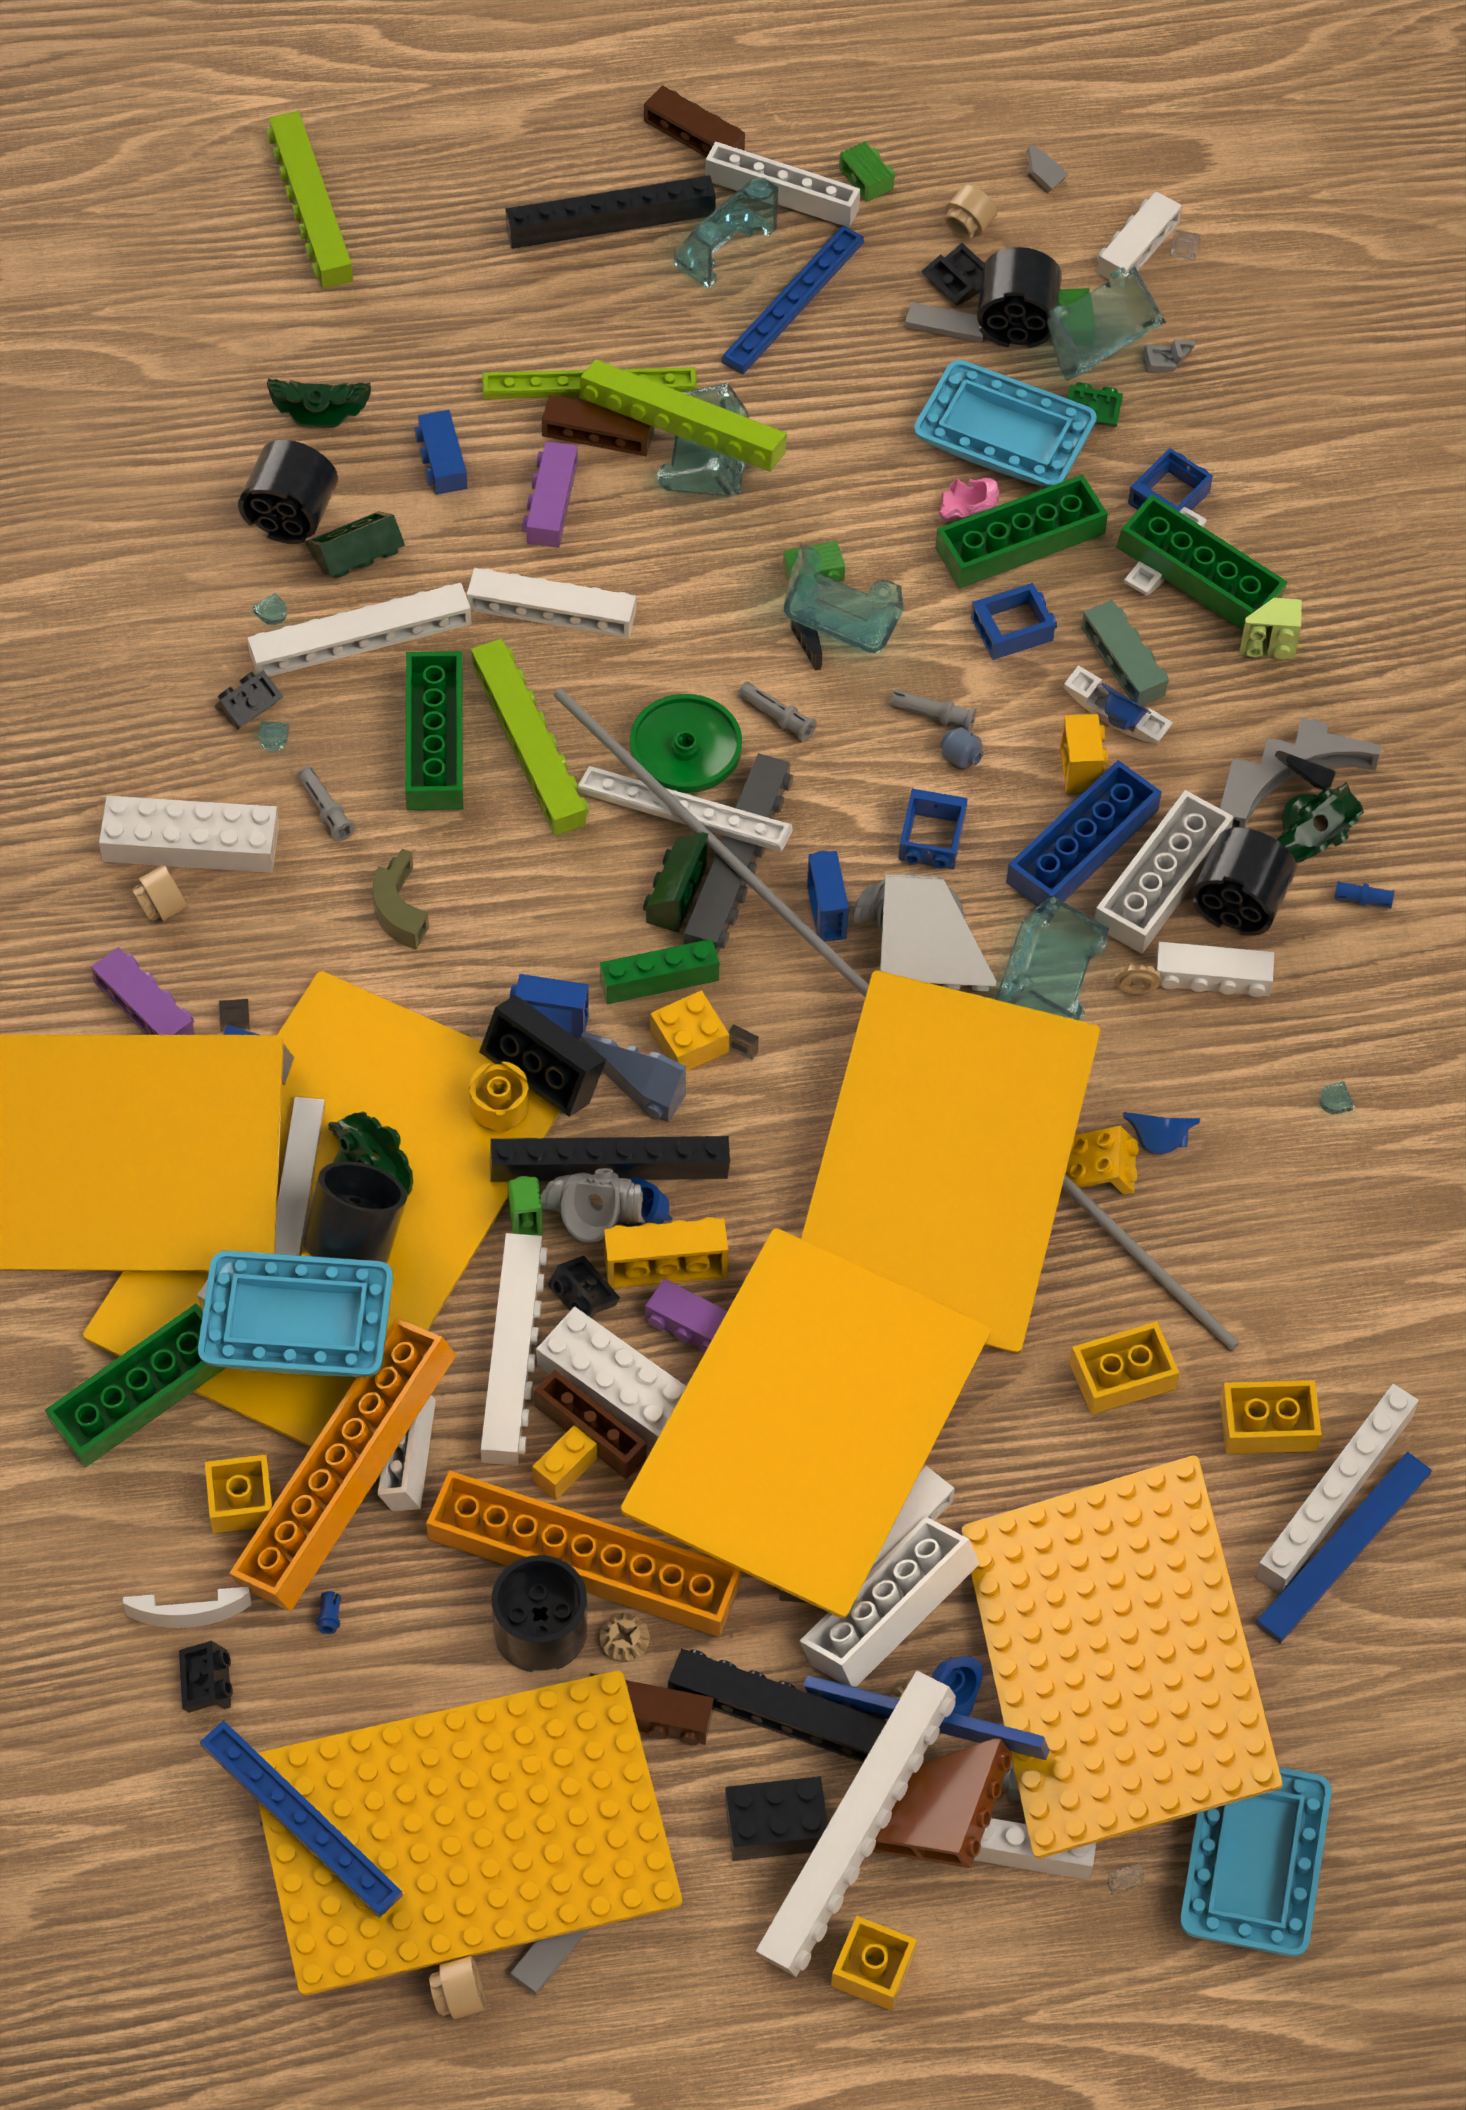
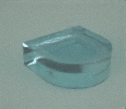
[253,593,287,625]
[259,721,289,751]
[1320,1081,1354,1114]

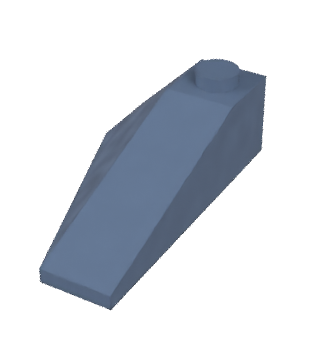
[581,1032,686,1122]

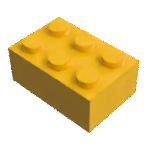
[1069,1321,1180,1415]
[1220,1380,1322,1454]

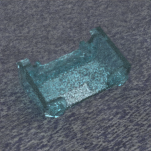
[674,178,778,289]
[1046,267,1166,381]
[657,383,749,497]
[783,544,903,653]
[996,896,1109,1021]

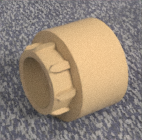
[945,185,997,238]
[132,865,188,921]
[429,1956,487,2020]

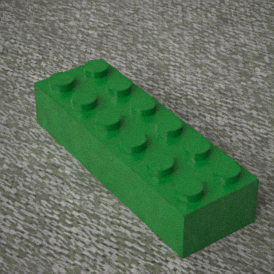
[935,474,1108,588]
[1116,494,1288,630]
[405,651,463,810]
[45,1303,225,1468]

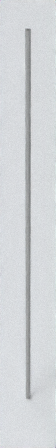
[554,688,1239,1351]

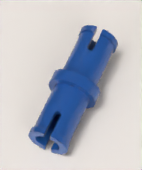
[1335,881,1395,909]

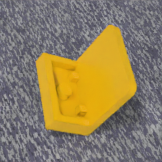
[1066,1125,1139,1195]

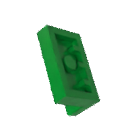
[1067,382,1123,427]

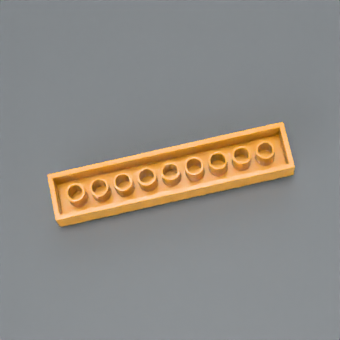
[229,1318,456,1612]
[426,1470,741,1637]

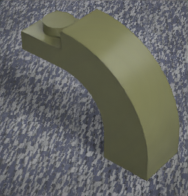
[373,849,429,950]

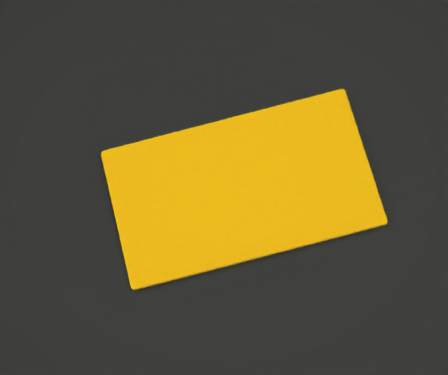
[83,971,561,1448]

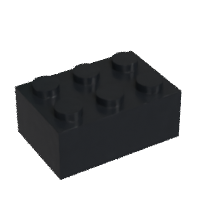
[725,1776,828,1861]

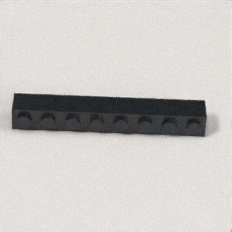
[505,175,716,249]
[490,1136,730,1182]
[668,1648,887,1763]

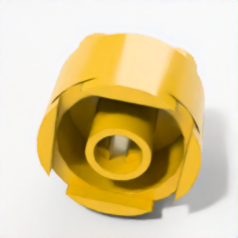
[469,1062,529,1133]

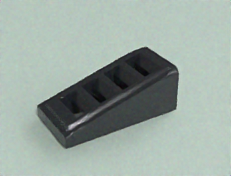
[790,609,822,670]
[1275,750,1336,791]

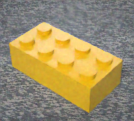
[604,1217,728,1289]

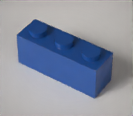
[414,410,468,495]

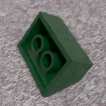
[305,511,405,578]
[643,832,708,933]

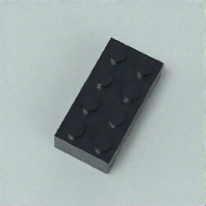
[479,995,606,1117]

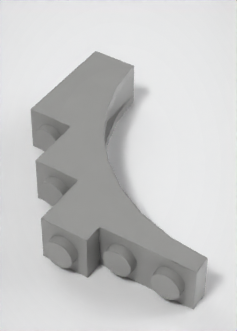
[1220,718,1382,828]

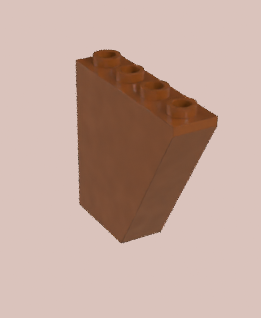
[872,1738,1012,1868]

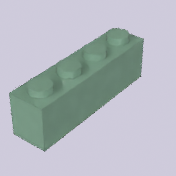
[1081,600,1169,706]

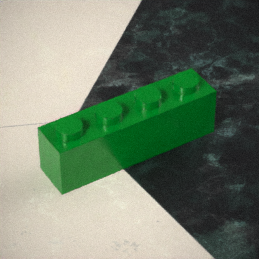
[600,939,720,1004]

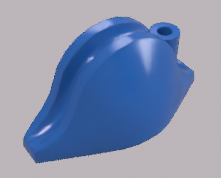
[1123,1112,1200,1154]

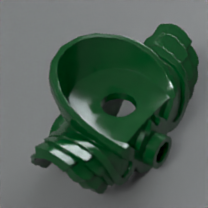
[267,378,371,428]
[1276,782,1364,862]
[328,1111,413,1196]

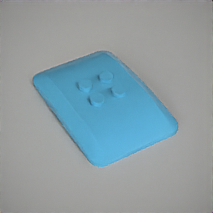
[914,360,1097,487]
[198,1251,393,1377]
[1180,1767,1332,1957]

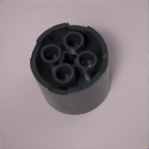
[977,247,1062,348]
[238,440,338,544]
[1192,827,1297,936]
[302,1161,407,1264]
[492,1555,587,1672]

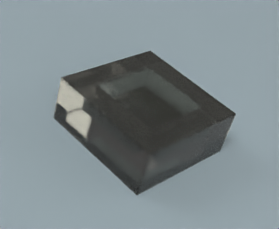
[219,999,250,1032]
[728,1024,759,1060]

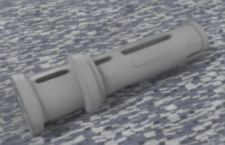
[738,681,817,742]
[891,689,977,732]
[297,766,355,841]

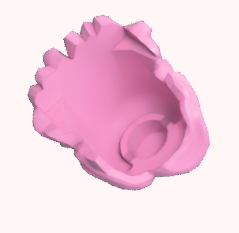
[939,478,999,522]

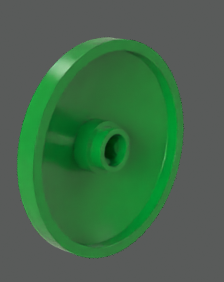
[630,694,742,793]

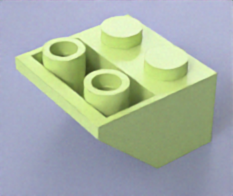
[1239,598,1302,659]

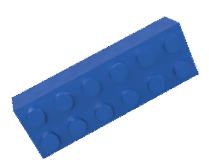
[1006,760,1162,915]

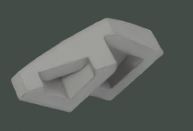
[1026,145,1068,193]
[1143,340,1196,373]

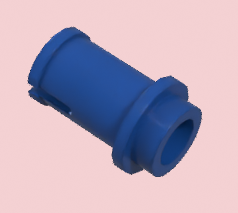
[315,1591,341,1634]

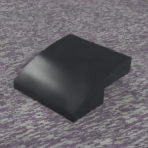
[921,243,985,305]

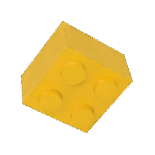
[1060,714,1108,794]
[650,990,729,1071]
[205,1454,273,1534]
[831,1915,917,2011]

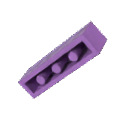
[522,441,578,548]
[91,947,194,1035]
[645,1278,728,1354]

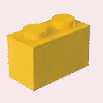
[532,1425,597,1501]

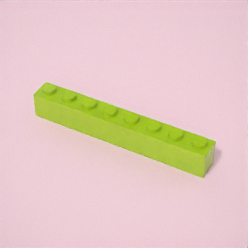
[266,111,353,288]
[579,359,787,472]
[471,638,589,836]

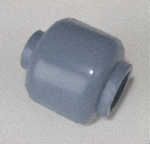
[940,727,983,769]

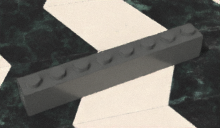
[684,753,793,955]

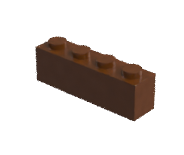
[644,85,745,158]
[542,395,654,457]
[534,1370,647,1479]
[589,1673,714,1745]

